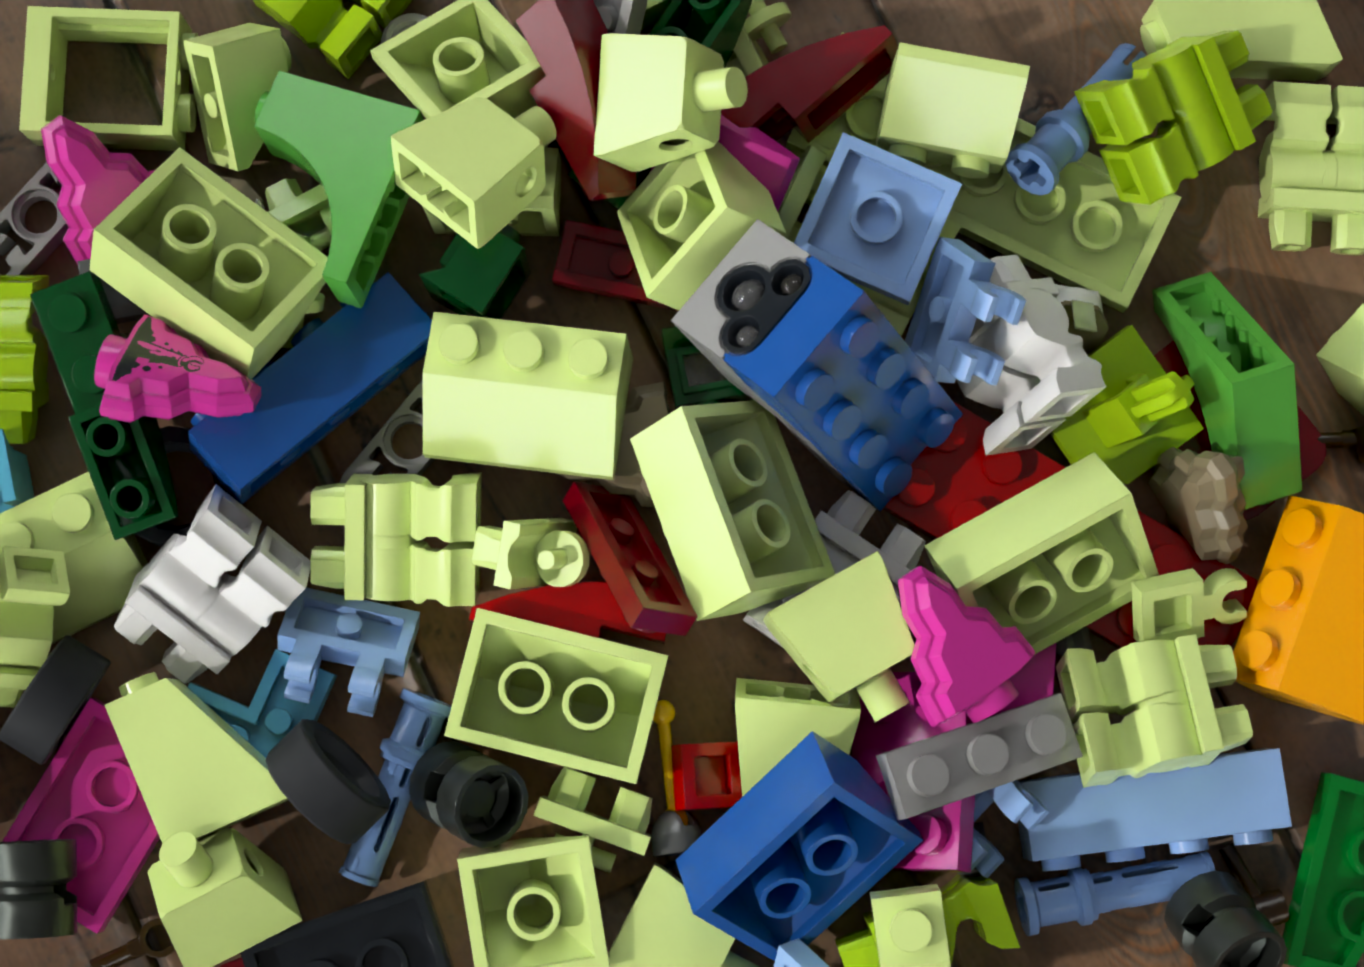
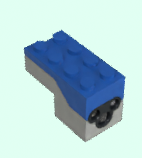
[671,219,963,511]

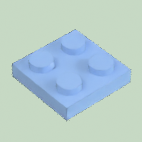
[794,132,962,305]

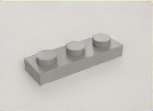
[876,693,1083,820]

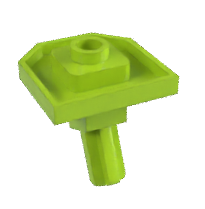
[1050,325,1204,484]

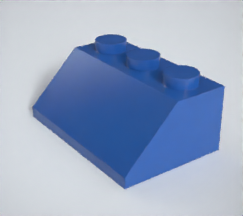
[675,731,923,961]

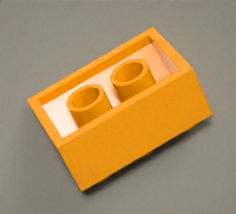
[1233,495,1364,725]

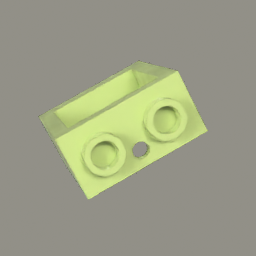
[19,6,199,151]

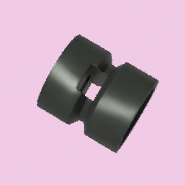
[409,741,529,848]
[0,839,77,939]
[1164,871,1287,967]

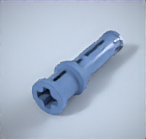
[1005,43,1146,196]
[339,688,452,887]
[1014,851,1216,936]

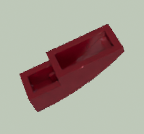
[516,0,636,201]
[721,25,898,143]

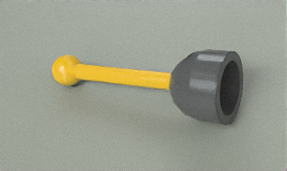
[651,700,702,857]

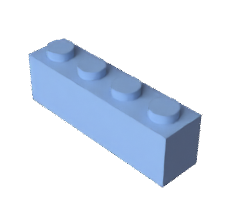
[1018,748,1292,871]

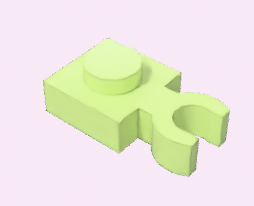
[1131,568,1247,642]

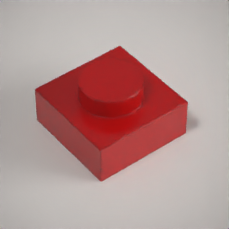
[671,741,743,811]

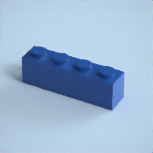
[188,272,432,505]

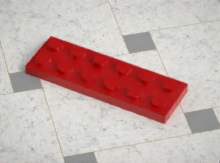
[883,401,1258,649]

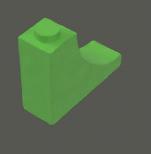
[254,71,424,308]
[1152,271,1302,510]

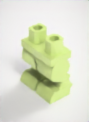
[1258,81,1364,255]
[310,472,482,607]
[0,546,70,708]
[1056,634,1253,788]

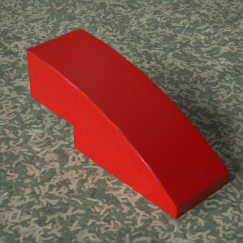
[469,582,667,644]

